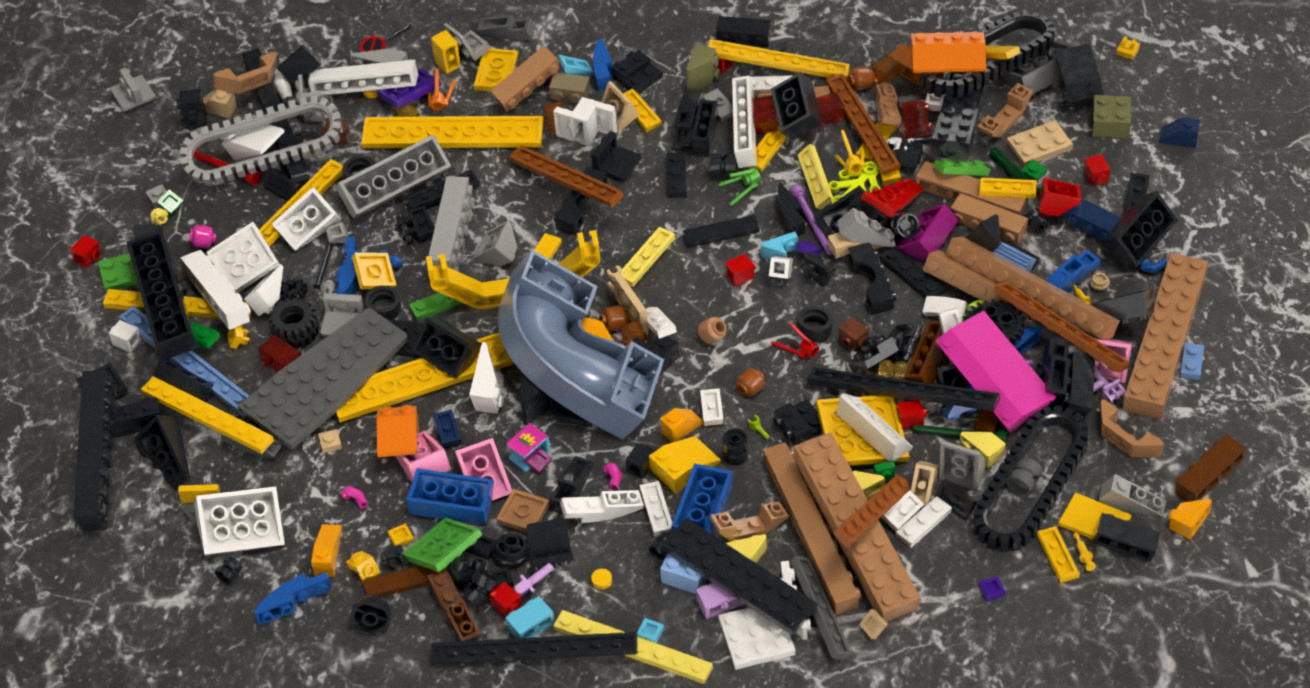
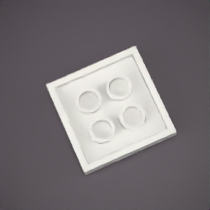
[207,222,280,294]
[718,607,795,670]

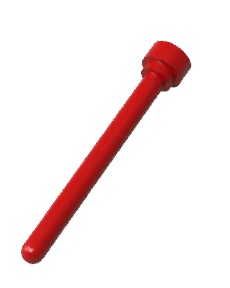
[193,150,261,185]

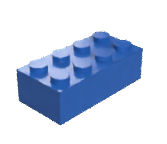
[671,463,734,536]

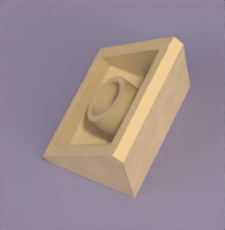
[601,82,640,132]

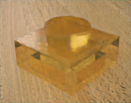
[395,102,420,117]

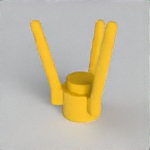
[835,130,866,174]

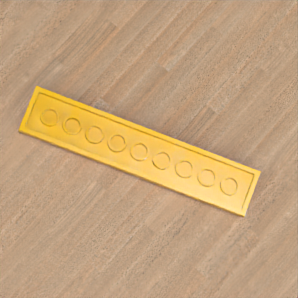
[361,116,544,148]
[336,332,515,423]

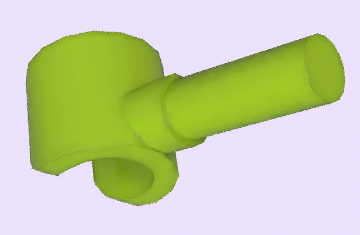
[748,415,770,440]

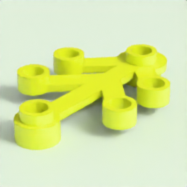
[829,161,881,204]

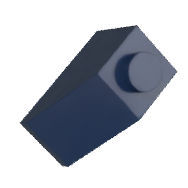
[1159,117,1200,148]

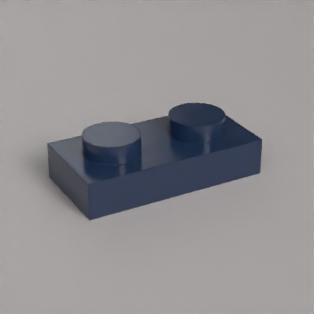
[433,409,462,448]

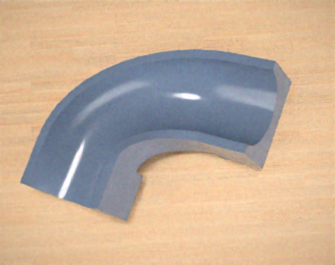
[498,250,664,440]

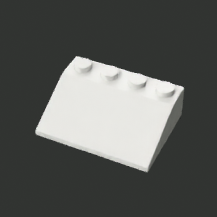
[194,487,285,555]

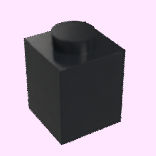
[625,443,655,479]

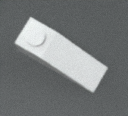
[245,264,283,316]

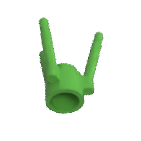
[718,168,761,206]

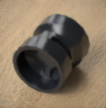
[1024,208,1049,235]
[649,532,670,560]
[214,556,243,584]

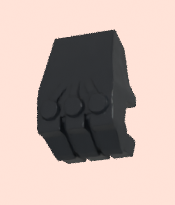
[898,139,923,170]

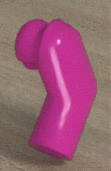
[603,463,622,490]
[341,486,368,509]

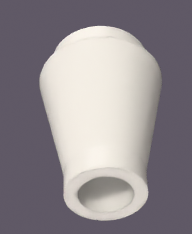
[274,76,293,103]

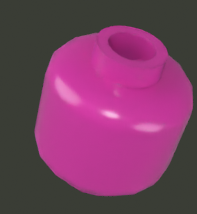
[189,225,216,250]

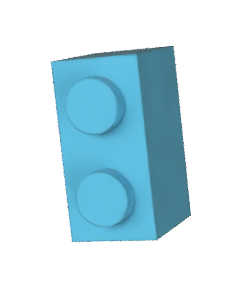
[506,596,555,638]

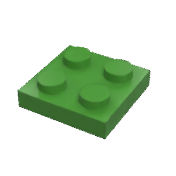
[98,254,138,293]

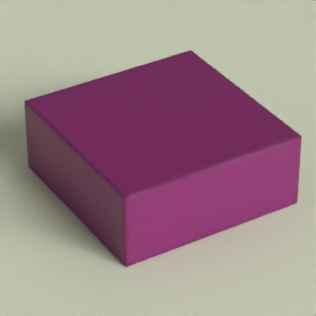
[524,447,552,474]

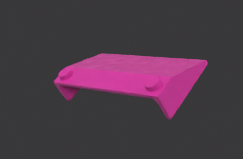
[935,311,1056,434]

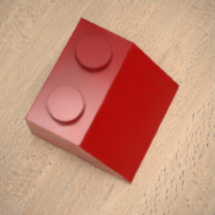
[1038,177,1081,216]

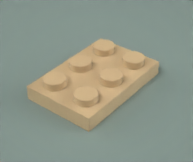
[1007,120,1073,167]

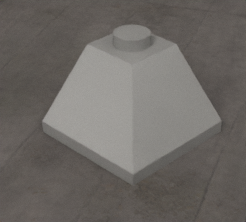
[473,220,518,267]

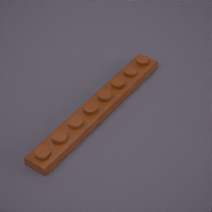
[826,73,900,175]
[509,146,624,208]
[993,281,1130,373]
[833,474,911,548]

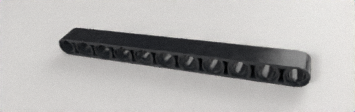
[242,48,310,186]

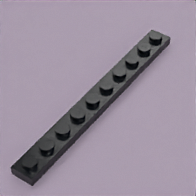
[807,367,1000,411]
[431,632,638,665]

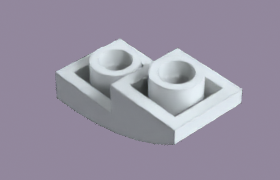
[923,296,967,318]

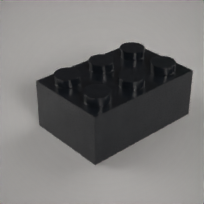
[771,72,823,140]

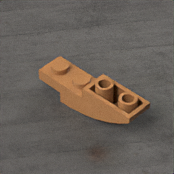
[875,83,902,125]

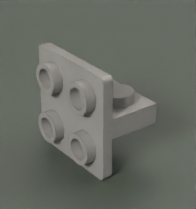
[110,67,156,111]

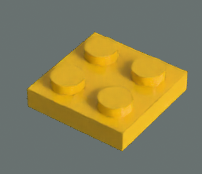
[352,253,397,289]

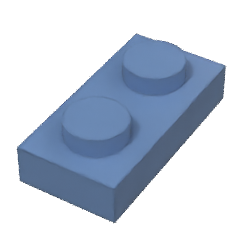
[1180,343,1204,380]

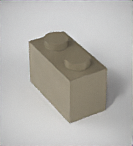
[549,72,590,103]

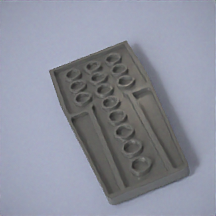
[238,308,408,450]

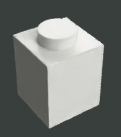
[769,256,793,279]
[109,320,142,353]

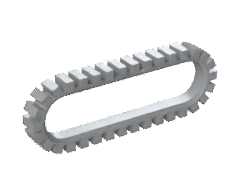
[180,96,343,185]

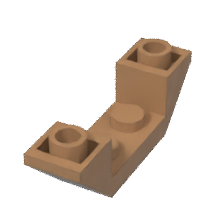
[213,51,277,94]
[977,83,1033,138]
[1100,399,1164,457]
[710,501,789,542]

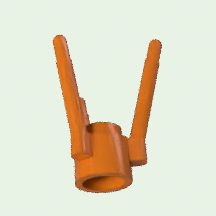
[427,68,456,111]

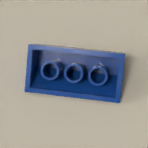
[406,468,494,526]

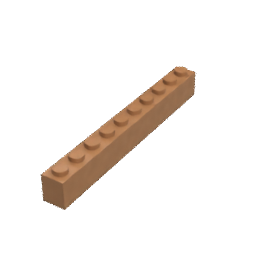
[945,237,1120,340]
[763,442,861,615]

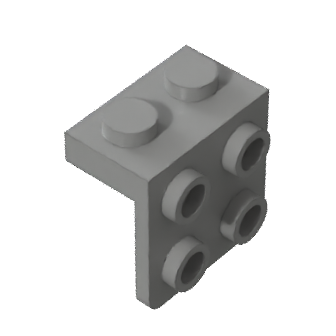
[443,23,491,61]
[295,74,326,123]
[320,293,364,337]

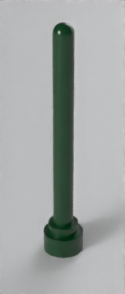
[912,424,1008,444]

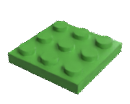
[402,517,482,572]

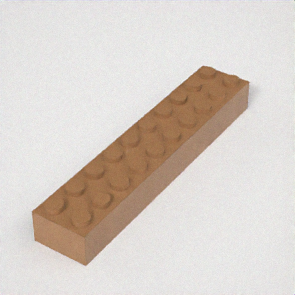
[1123,253,1208,420]
[793,432,921,622]

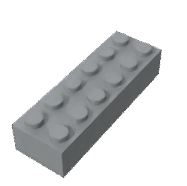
[335,134,451,219]
[428,176,474,272]

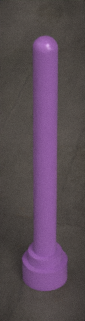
[789,185,833,255]

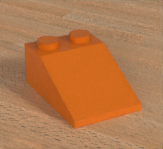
[377,405,419,457]

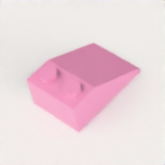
[395,431,451,481]
[455,438,512,501]

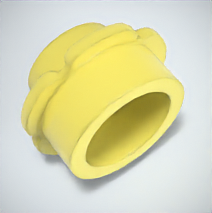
[150,208,168,225]

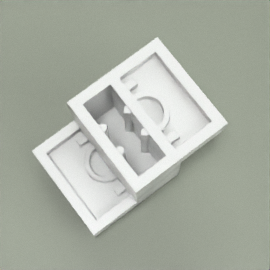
[554,97,617,146]

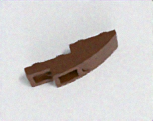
[427,568,480,641]

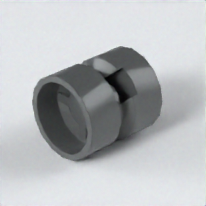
[1007,457,1043,496]

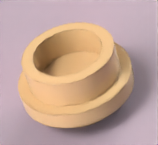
[1090,273,1110,291]

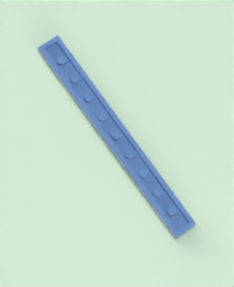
[119,306,249,419]

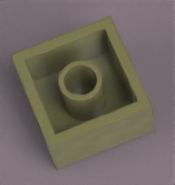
[1093,95,1131,138]

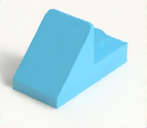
[557,55,594,77]
[761,232,798,260]

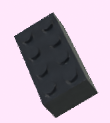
[1102,191,1178,270]

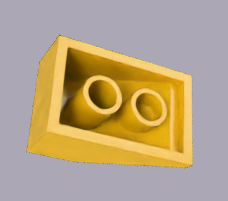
[649,436,721,494]

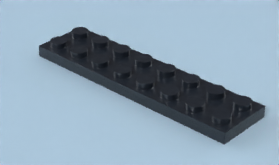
[661,518,818,636]

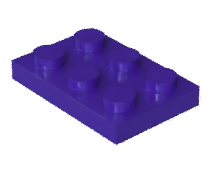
[377,68,441,108]

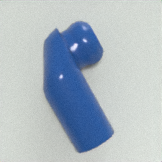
[379,250,403,268]
[1139,258,1167,273]

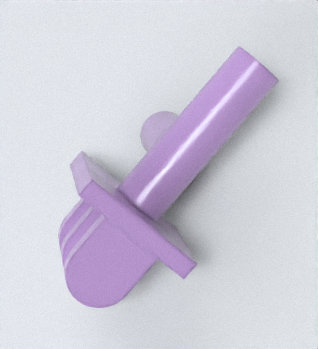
[1093,367,1126,403]
[515,563,554,596]

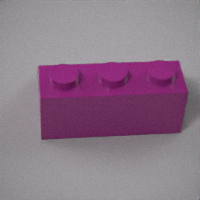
[896,204,959,261]

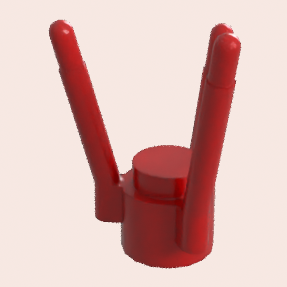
[771,323,819,359]

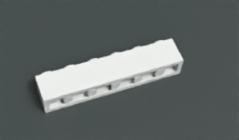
[308,60,418,95]
[732,75,757,168]
[180,250,251,330]

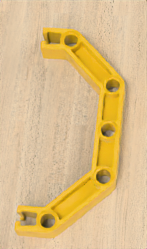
[426,230,600,310]

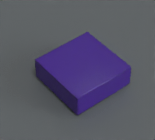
[796,241,822,256]
[978,576,1006,602]

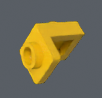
[346,551,380,582]

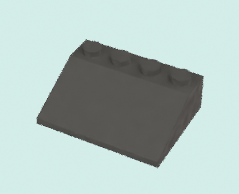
[999,40,1075,96]

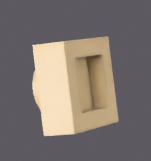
[318,429,342,453]
[859,609,888,639]

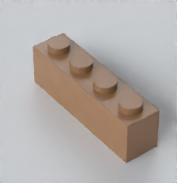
[490,46,561,112]
[951,193,1028,246]

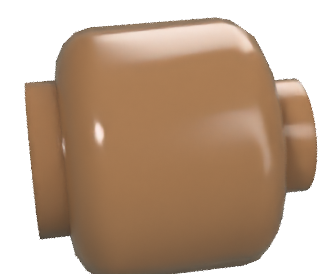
[698,317,726,344]

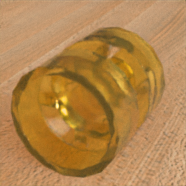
[878,360,908,380]

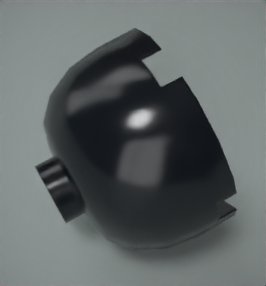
[350,594,392,636]

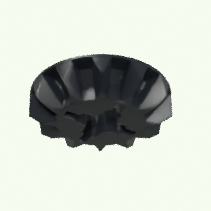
[279,277,308,301]

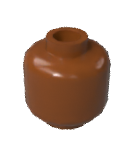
[847,66,875,91]
[599,305,629,331]
[736,368,765,397]

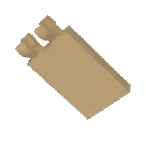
[607,265,648,337]

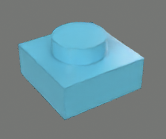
[637,618,664,643]

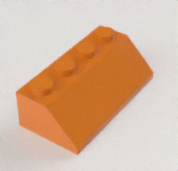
[910,31,986,73]

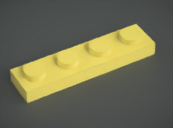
[798,144,833,210]
[621,227,675,287]

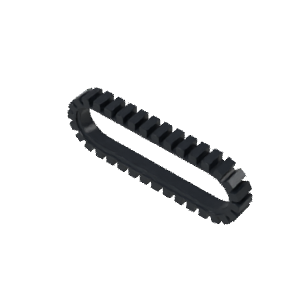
[920,11,1055,99]
[973,406,1089,552]

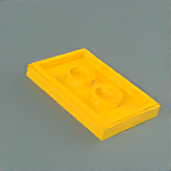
[474,49,519,91]
[1059,493,1131,539]

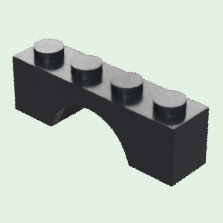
[554,167,608,236]
[848,242,896,315]

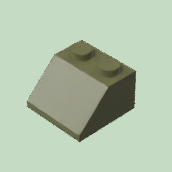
[686,45,720,90]

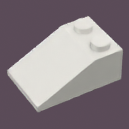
[222,120,285,160]
[272,187,341,251]
[469,342,504,414]

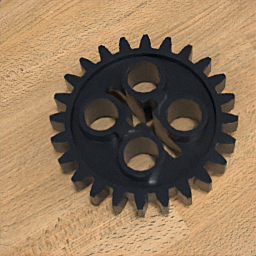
[963,299,1025,346]

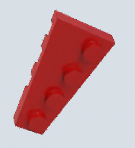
[861,178,924,218]

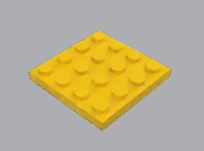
[816,395,910,466]

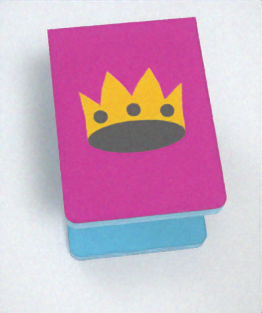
[507,423,550,472]

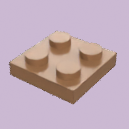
[496,488,549,533]

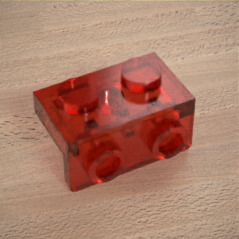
[900,99,932,139]

